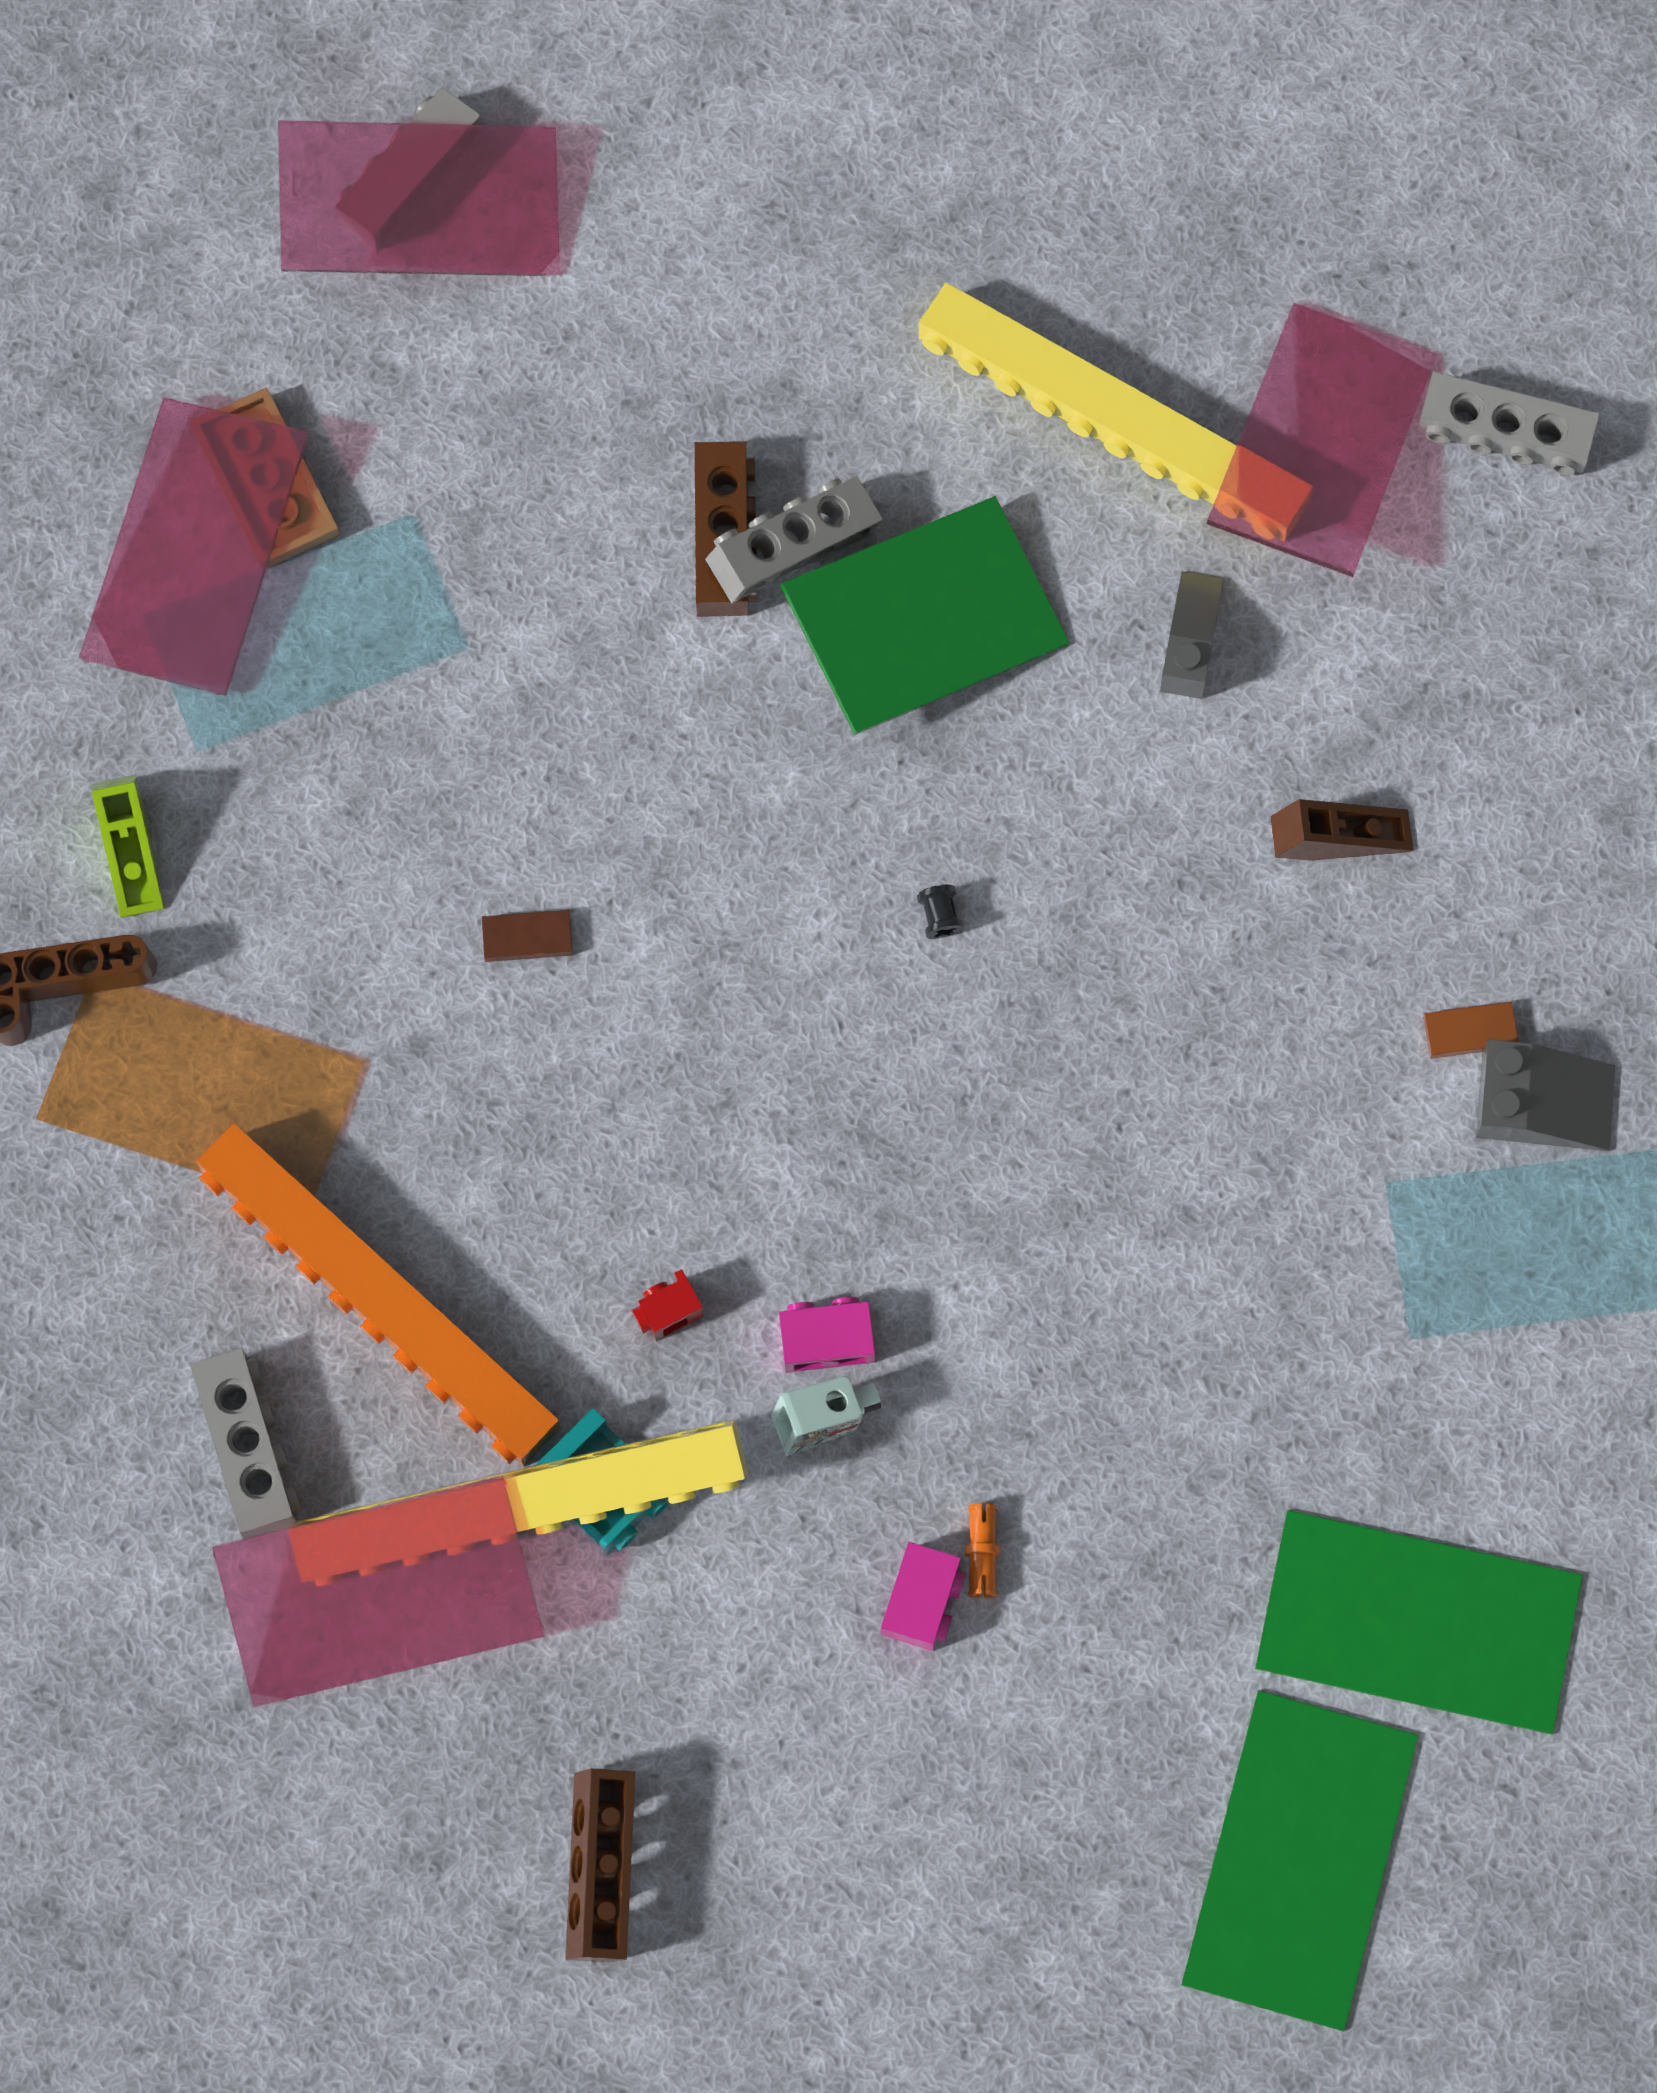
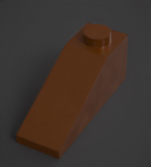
[1271,799,1413,861]

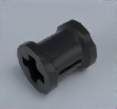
[917,884,964,940]

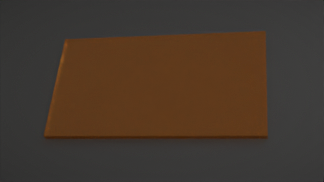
[36,987,365,1197]

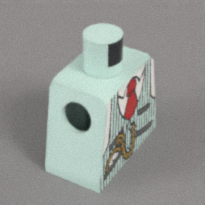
[771,1376,881,1457]

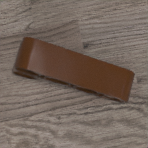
[0,935,157,1046]

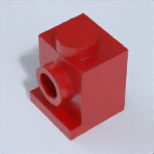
[631,1269,704,1341]

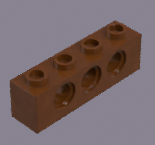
[694,441,757,617]
[565,1768,635,1962]

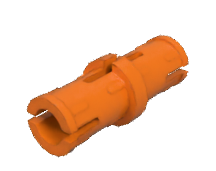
[965,1503,1001,1598]

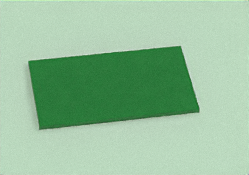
[1255,1510,1583,1735]
[1181,1690,1418,2032]

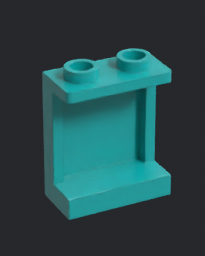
[535,1408,669,1555]

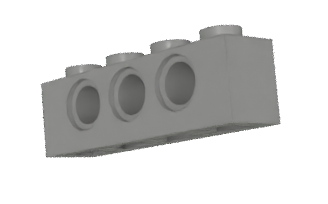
[1417,371,1600,476]
[705,476,883,604]
[190,1347,302,1541]

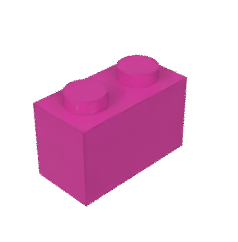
[779,1297,875,1373]
[881,1541,966,1651]

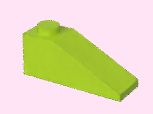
[91,774,164,918]

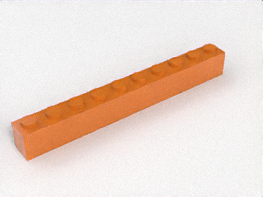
[196,1123,561,1467]

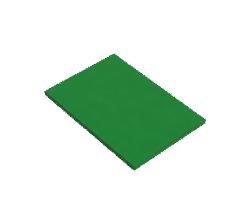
[780,496,1070,735]

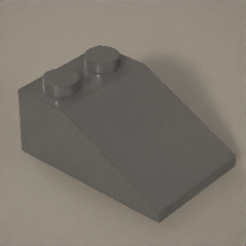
[1476,1039,1615,1151]

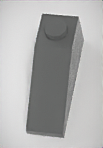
[1160,571,1224,699]

